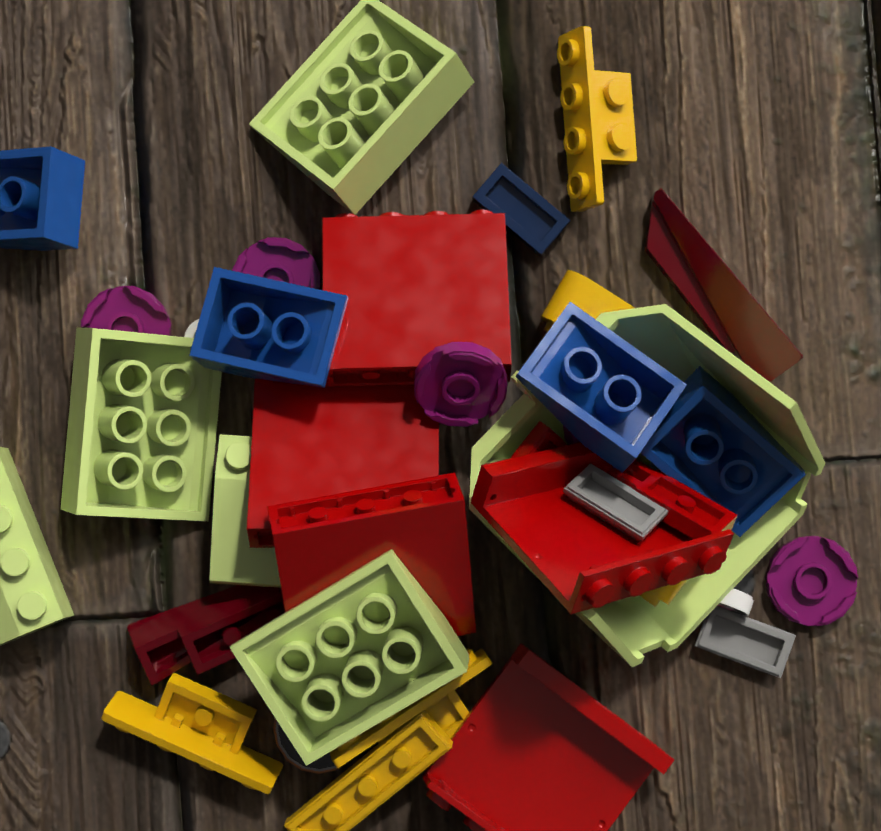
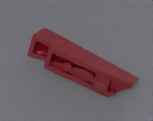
[645,188,803,382]
[127,585,285,686]

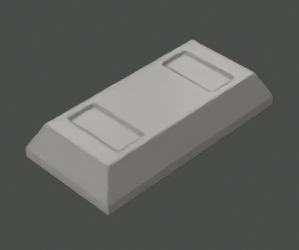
[563,463,668,542]
[695,606,796,678]

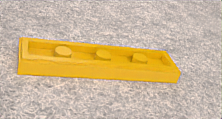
[284,710,453,831]

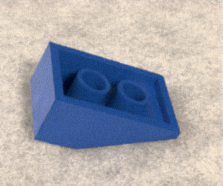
[0,147,85,251]
[189,267,349,388]
[516,302,687,473]
[641,366,806,537]

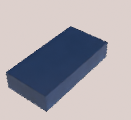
[472,163,570,257]

